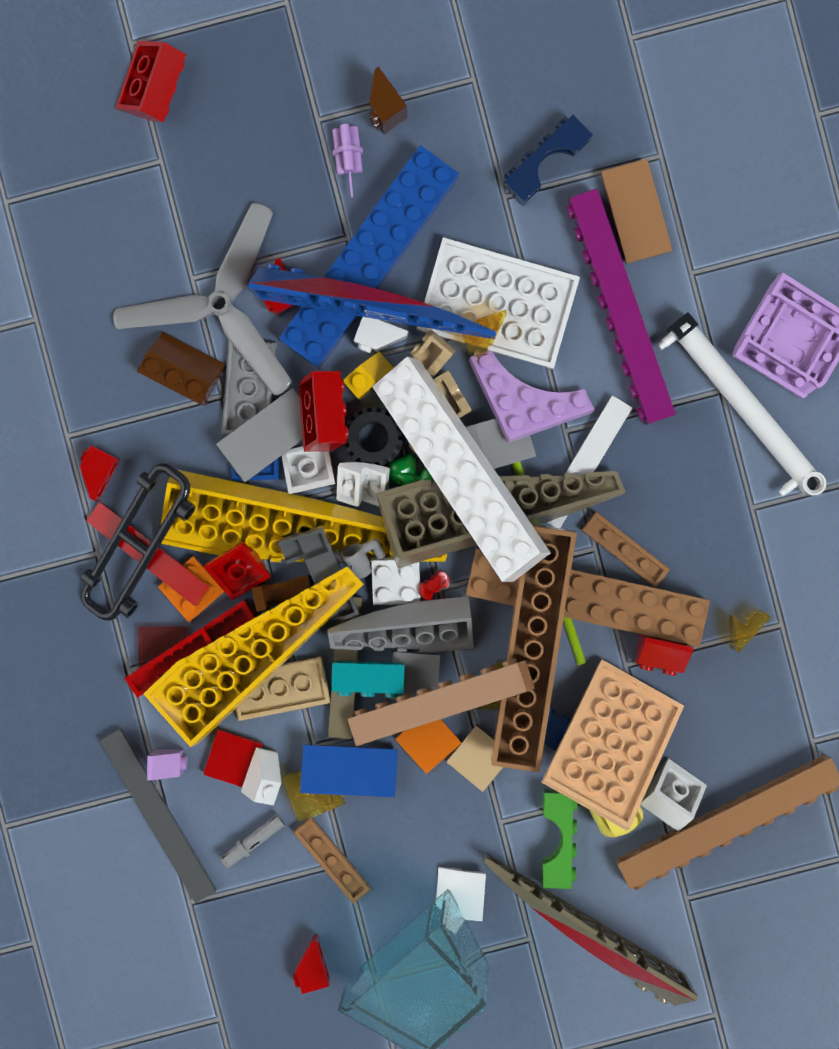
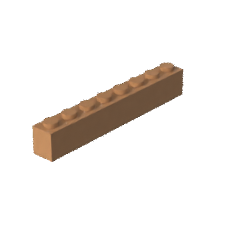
[347,658,535,746]

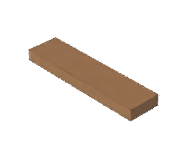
[581,511,670,588]
[293,816,372,904]

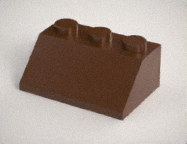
[137,332,226,406]

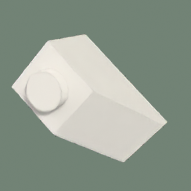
[354,317,409,353]
[241,747,281,805]

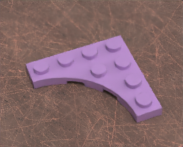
[469,351,594,443]

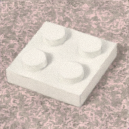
[371,557,420,605]

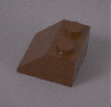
[369,66,408,134]

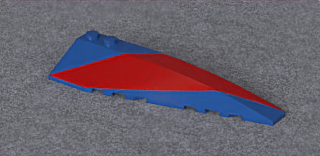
[248,264,496,340]

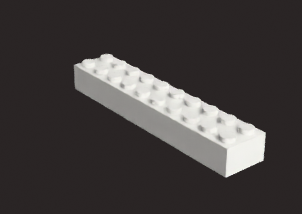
[372,357,551,582]

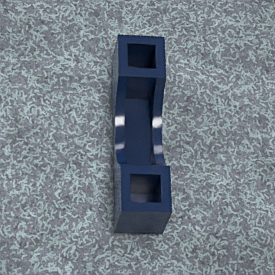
[503,115,593,206]

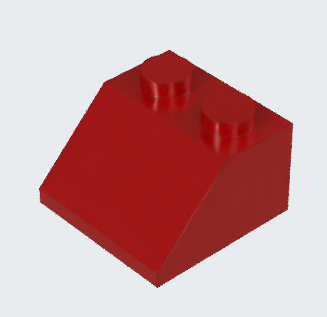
[634,634,694,676]

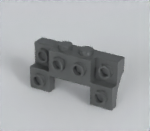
[278,525,359,624]

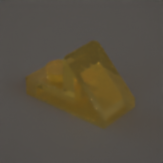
[729,610,771,653]

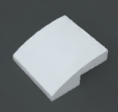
[336,462,390,507]
[435,867,486,921]

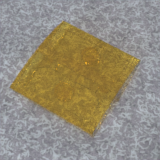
[282,770,345,822]

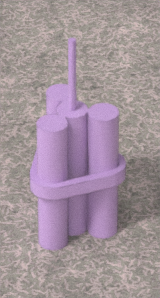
[332,124,363,198]

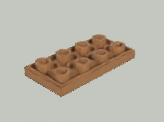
[601,159,673,264]

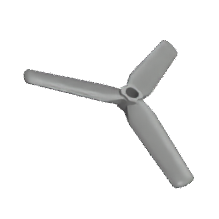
[113,203,292,395]

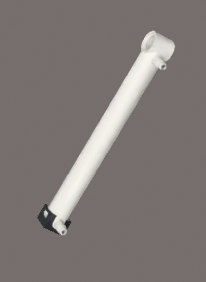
[657,312,827,496]

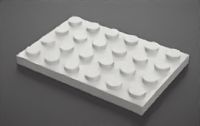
[417,238,580,369]

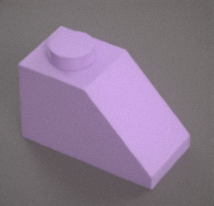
[147,749,188,780]

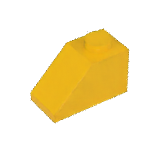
[344,352,393,400]

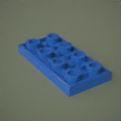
[300,744,398,797]

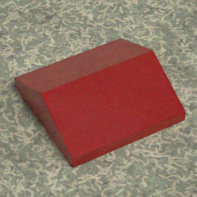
[203,541,271,600]

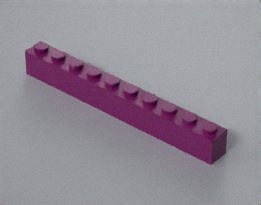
[566,188,676,425]

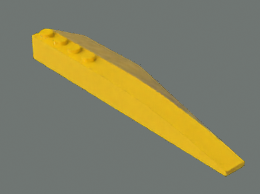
[161,470,447,562]

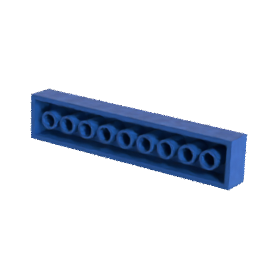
[279,145,459,369]

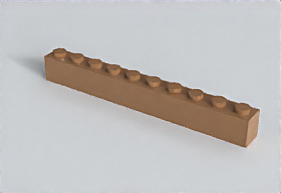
[615,754,839,890]

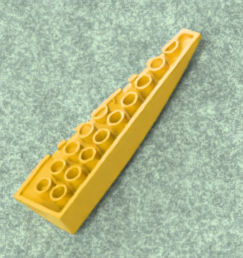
[144,566,364,747]

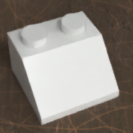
[641,758,707,831]

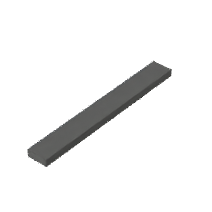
[99,728,217,903]

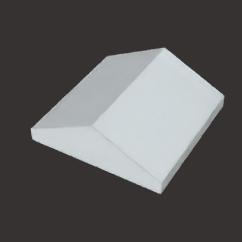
[282,446,335,494]

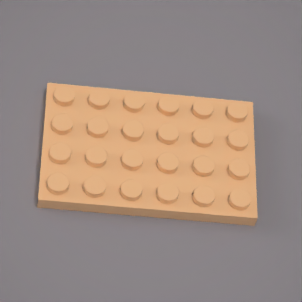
[541,660,684,831]

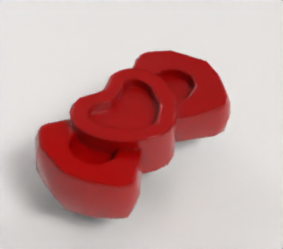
[418,570,450,600]

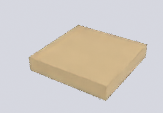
[446,725,503,792]

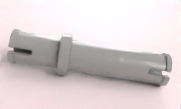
[220,813,286,869]

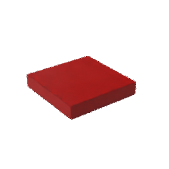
[203,729,263,787]

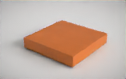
[395,719,462,774]

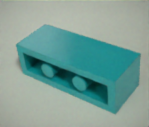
[332,661,405,698]

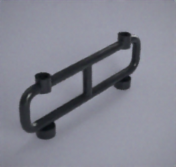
[81,463,196,621]

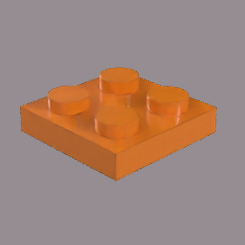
[158,556,224,622]

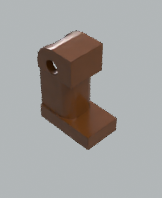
[252,575,312,612]

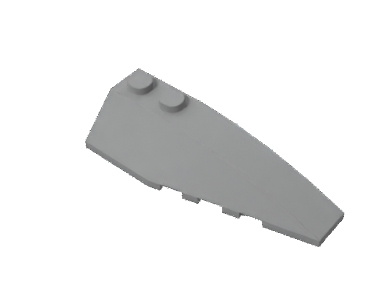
[327,596,474,653]

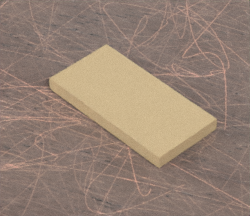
[236,656,331,721]

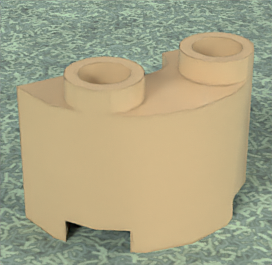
[410,329,455,378]
[433,371,472,418]

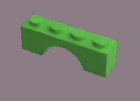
[541,789,577,889]

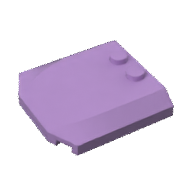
[732,273,839,398]

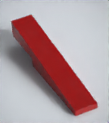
[86,502,212,606]
[124,598,258,698]

